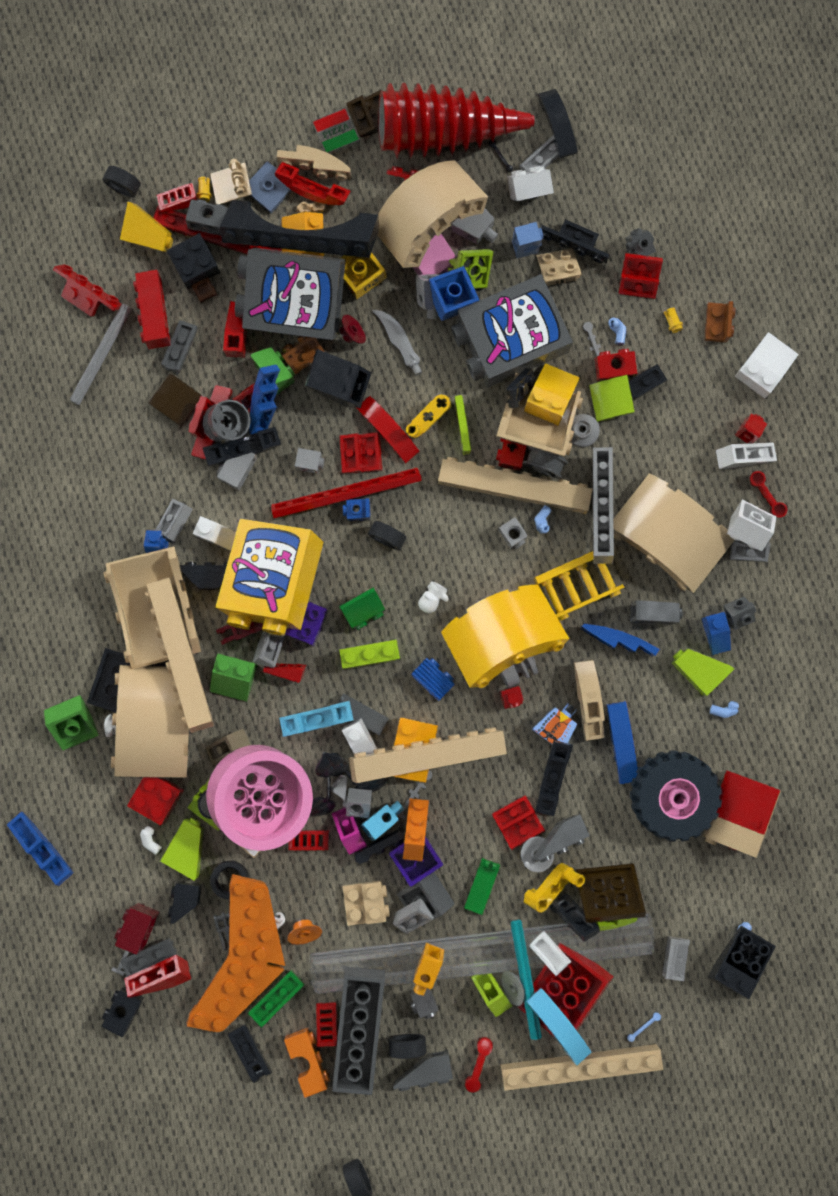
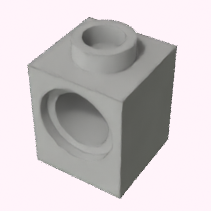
[295,448,325,474]
[498,517,528,549]
[343,788,372,818]

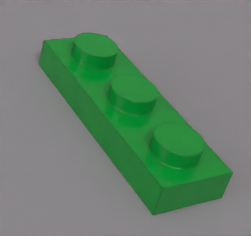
[248,970,305,1028]

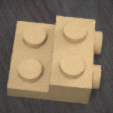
[343,880,390,926]

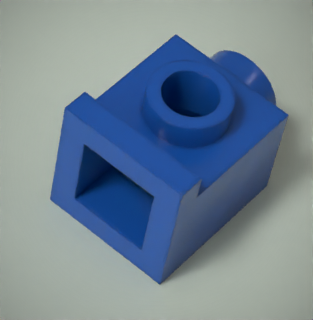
[343,498,370,521]
[144,530,169,553]

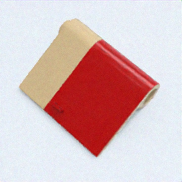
[702,770,781,858]

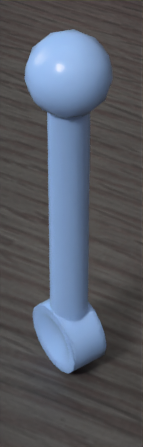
[627,1012,661,1042]

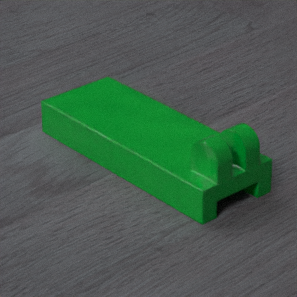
[464,858,500,915]

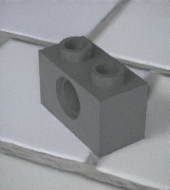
[185,199,228,236]

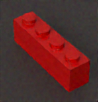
[133,270,171,350]

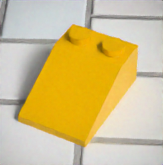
[524,363,580,426]

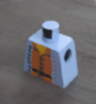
[532,703,577,745]

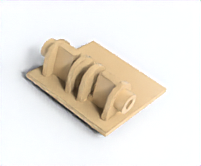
[210,159,252,204]
[536,248,582,286]

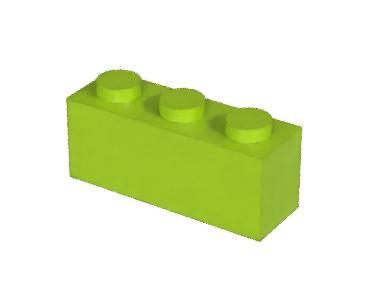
[339,640,400,670]

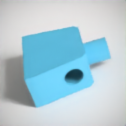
[360,801,404,841]

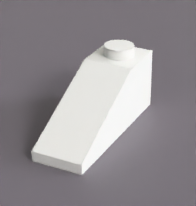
[716,443,777,469]
[342,718,377,754]

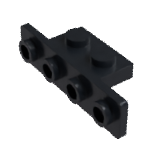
[540,219,610,264]

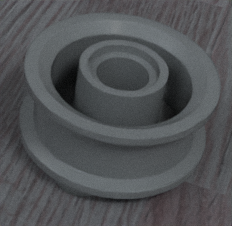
[523,447,568,479]

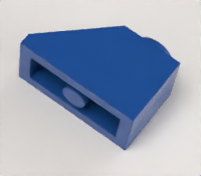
[701,612,731,655]

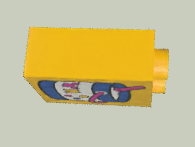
[216,519,324,636]

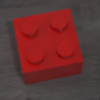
[127,777,184,825]

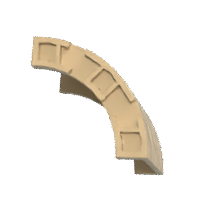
[377,160,488,268]
[496,373,583,457]
[613,473,734,593]
[104,546,201,670]
[111,665,189,778]

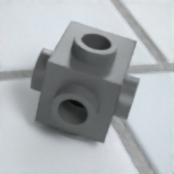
[625,228,656,256]
[723,596,756,630]

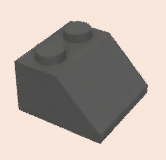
[397,872,455,919]

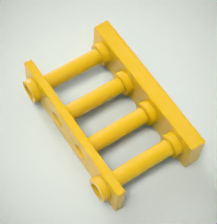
[534,551,625,621]

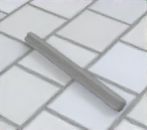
[70,304,131,405]

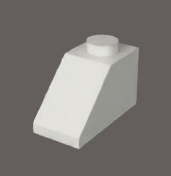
[193,516,236,551]

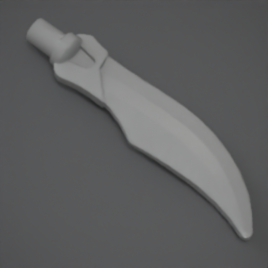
[373,310,422,376]

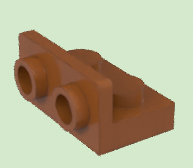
[704,301,736,343]
[280,336,324,374]

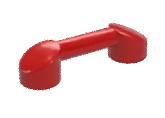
[749,471,788,518]
[465,1037,493,1093]

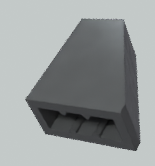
[630,600,683,624]

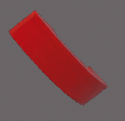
[275,162,351,205]
[356,396,420,464]

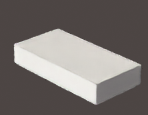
[529,931,571,976]

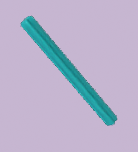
[510,919,542,1040]

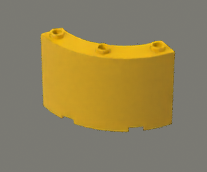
[441,585,569,688]

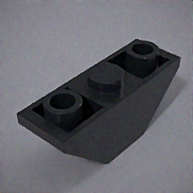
[180,562,228,590]

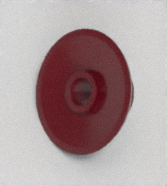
[340,314,366,344]

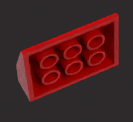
[518,943,614,1036]

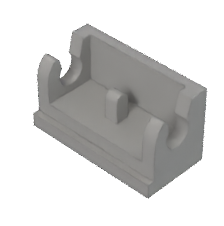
[662,936,690,981]

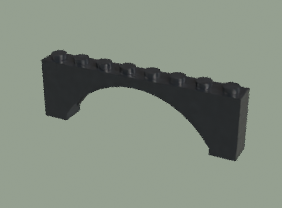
[220,200,379,258]

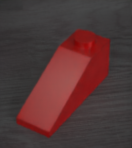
[124,954,191,998]

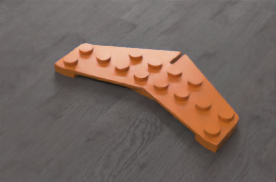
[186,874,285,1032]

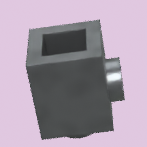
[410,988,438,1019]

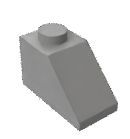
[217,453,257,491]

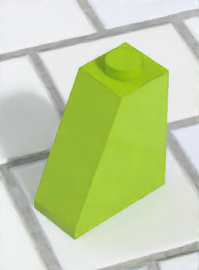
[671,649,734,696]
[160,818,204,881]

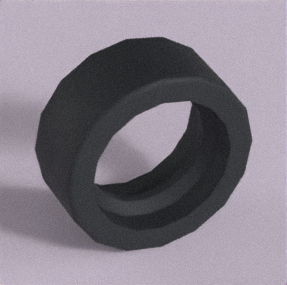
[102,165,141,198]
[368,521,407,551]
[210,861,249,899]
[388,1034,427,1059]
[343,1158,373,1196]

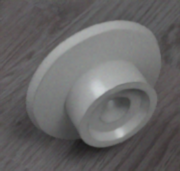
[571,414,600,447]
[521,837,554,872]
[501,971,524,1006]

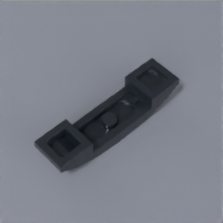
[538,89,578,158]
[202,427,281,466]
[535,740,573,816]

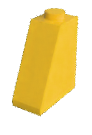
[120,202,173,252]

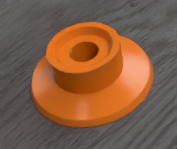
[287,920,322,945]

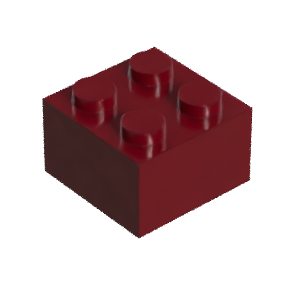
[114,903,160,955]

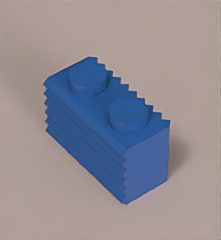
[411,658,455,702]

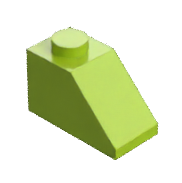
[471,966,512,1017]

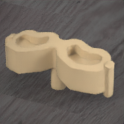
[297,201,326,213]

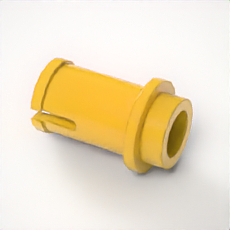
[196,177,212,202]
[664,307,683,333]

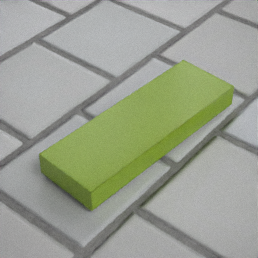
[454,395,471,455]

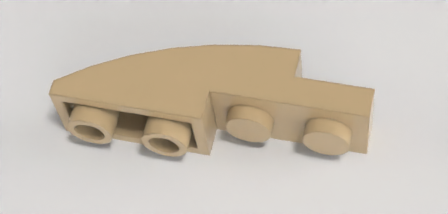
[277,145,351,181]
[574,660,605,741]

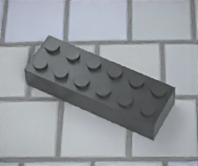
[332,966,385,1095]

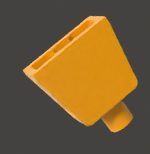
[413,943,444,995]

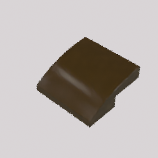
[346,90,381,137]
[148,373,202,426]

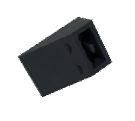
[305,349,372,408]
[708,926,776,999]

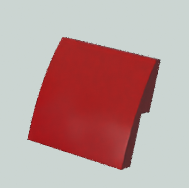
[618,253,663,299]
[340,432,383,473]
[492,795,545,851]

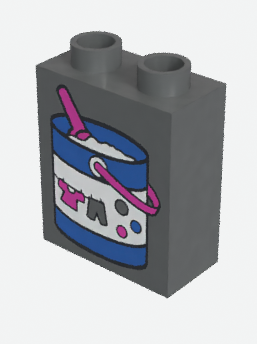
[235,248,346,340]
[451,274,573,388]

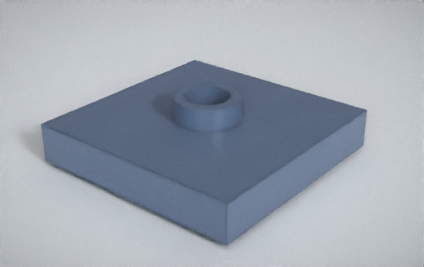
[249,161,292,214]

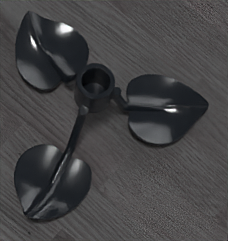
[309,752,388,817]

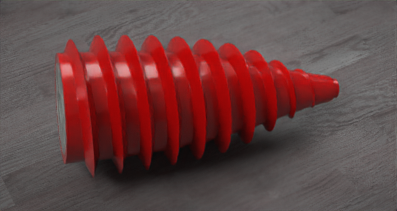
[379,82,535,159]

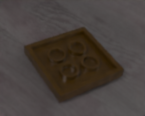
[576,863,646,923]

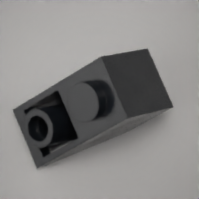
[168,881,202,924]

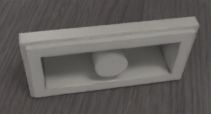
[155,498,193,542]
[729,540,771,562]
[252,631,285,668]
[331,774,347,800]
[393,899,434,934]

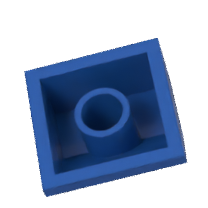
[429,266,479,321]

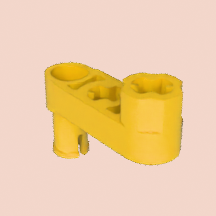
[406,394,452,438]
[524,863,585,913]

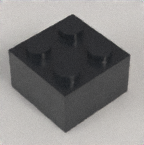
[166,233,220,290]

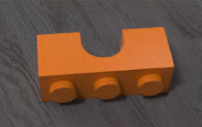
[403,798,429,861]
[284,1028,330,1098]

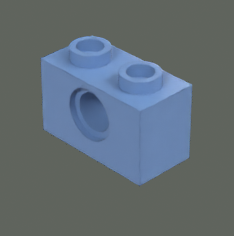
[512,222,543,258]

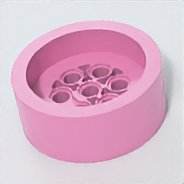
[206,745,313,851]

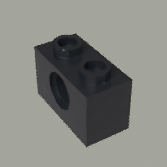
[101,987,145,1037]

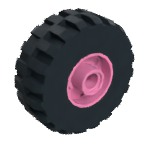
[630,750,722,842]

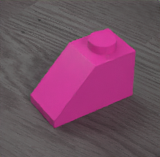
[332,808,367,855]

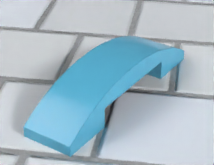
[279,701,354,737]
[526,988,591,1066]

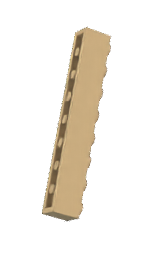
[438,457,593,514]
[145,578,214,733]
[349,727,507,783]
[500,1044,663,1091]

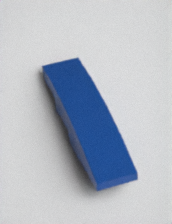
[249,364,280,434]
[580,624,660,657]
[606,701,638,784]
[7,812,74,886]

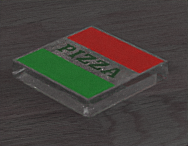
[312,107,360,155]

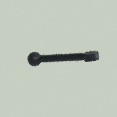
[489,140,513,172]

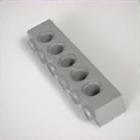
[593,447,614,564]

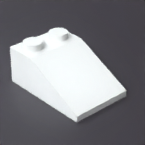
[735,332,799,399]

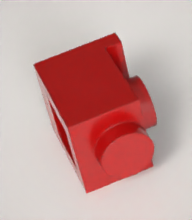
[499,685,524,709]

